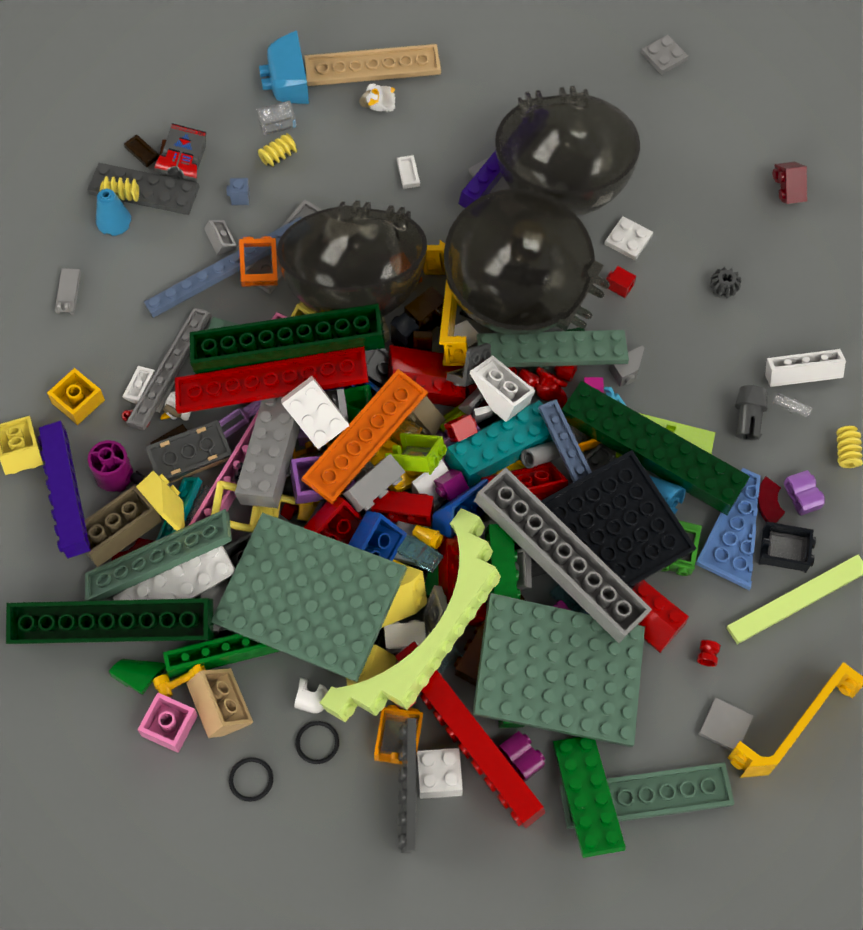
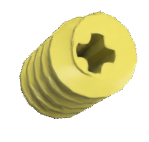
[258,133,297,167]
[100,176,139,202]
[836,426,863,468]

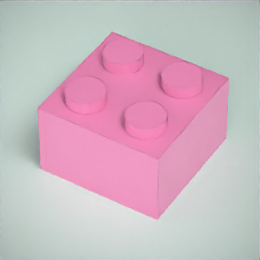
[138,692,198,753]

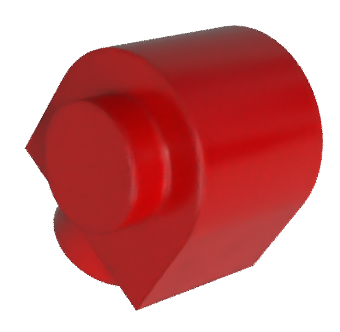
[554,365,578,382]

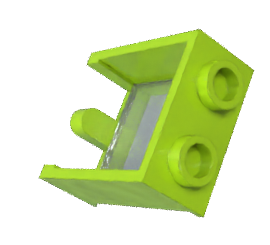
[385,433,447,475]

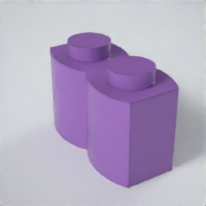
[784,470,825,516]

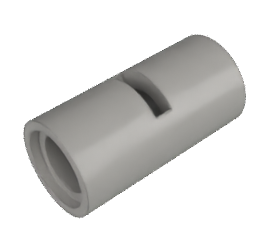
[521,440,561,468]

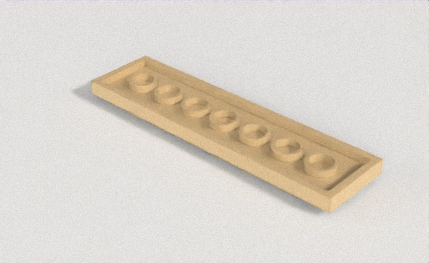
[304,44,441,86]

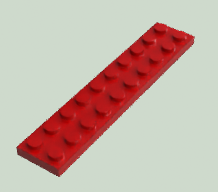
[175,346,369,414]

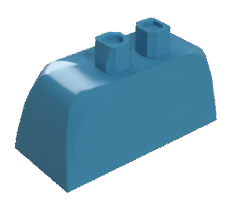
[259,30,309,104]

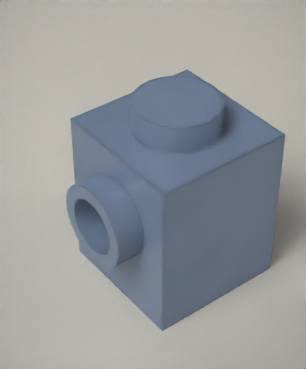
[227,178,250,205]

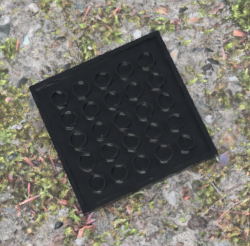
[541,450,697,588]

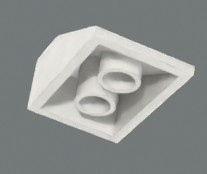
[470,355,536,422]

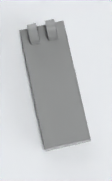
[55,268,81,314]

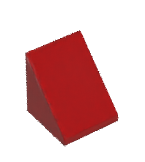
[280,503,299,521]

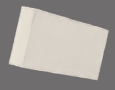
[397,155,420,189]

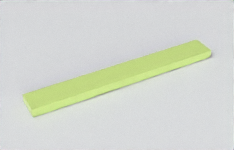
[726,555,863,645]

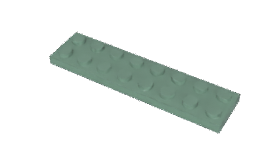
[476,330,629,367]
[85,509,232,601]
[559,762,735,829]

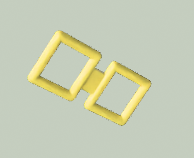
[211,481,299,533]

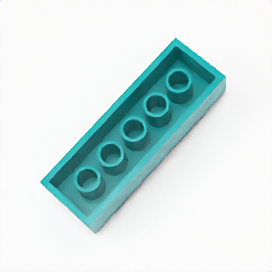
[444,400,553,487]

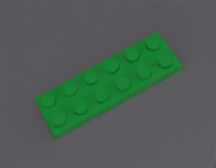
[553,737,626,858]

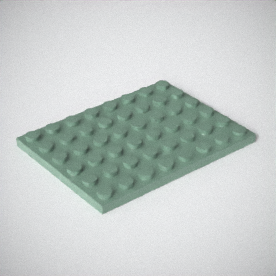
[212,512,407,682]
[472,593,645,747]

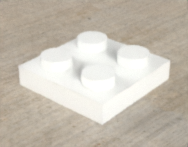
[604,216,653,261]

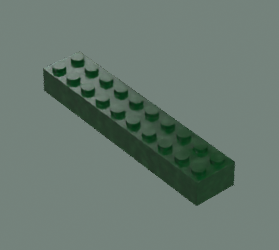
[190,304,385,374]
[562,381,750,515]
[6,598,213,644]

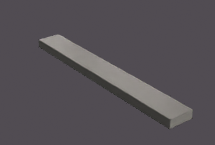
[126,308,211,431]

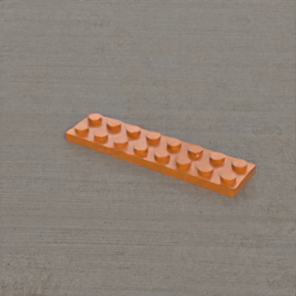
[301,369,428,504]

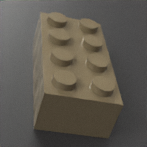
[85,485,162,568]

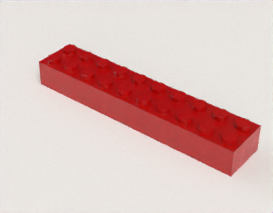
[395,641,545,829]

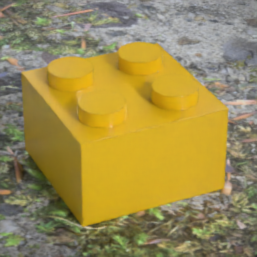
[47,368,105,425]

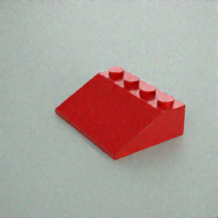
[387,345,466,407]

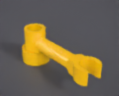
[153,664,206,698]

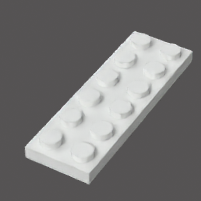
[113,545,235,600]

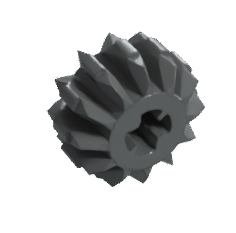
[710,266,741,298]

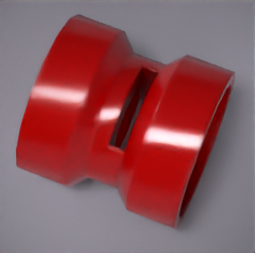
[697,640,720,667]

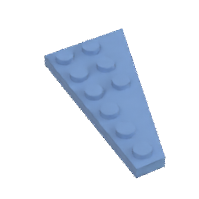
[695,468,760,591]

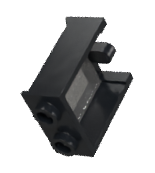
[759,522,816,573]

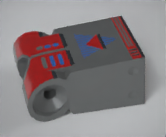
[154,123,206,183]

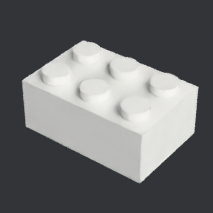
[281,376,349,449]

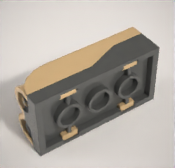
[145,419,232,484]

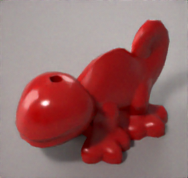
[518,367,568,410]

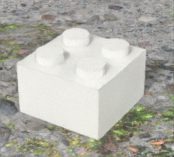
[417,748,463,799]

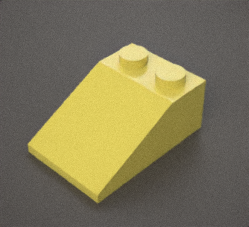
[0,416,44,475]
[136,471,185,531]
[381,564,427,628]

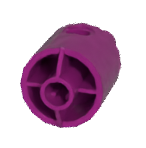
[87,440,133,492]

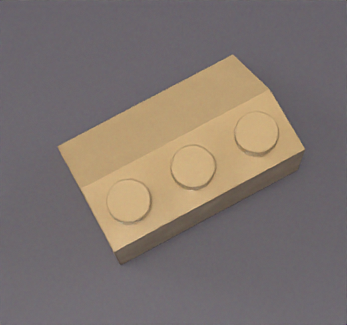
[186,668,253,738]

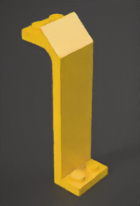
[421,240,468,366]
[728,662,863,778]

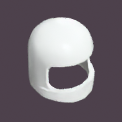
[294,677,328,714]

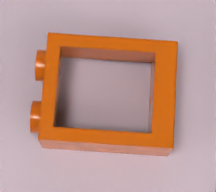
[239,236,278,287]

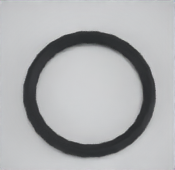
[295,721,339,764]
[229,758,273,802]

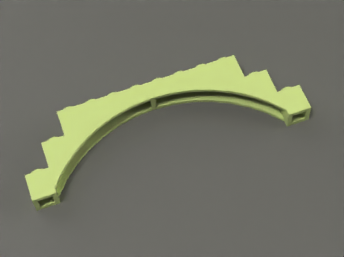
[320,508,501,722]

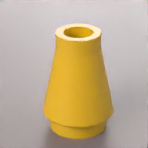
[412,525,443,549]

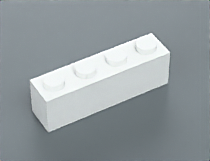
[765,349,846,387]

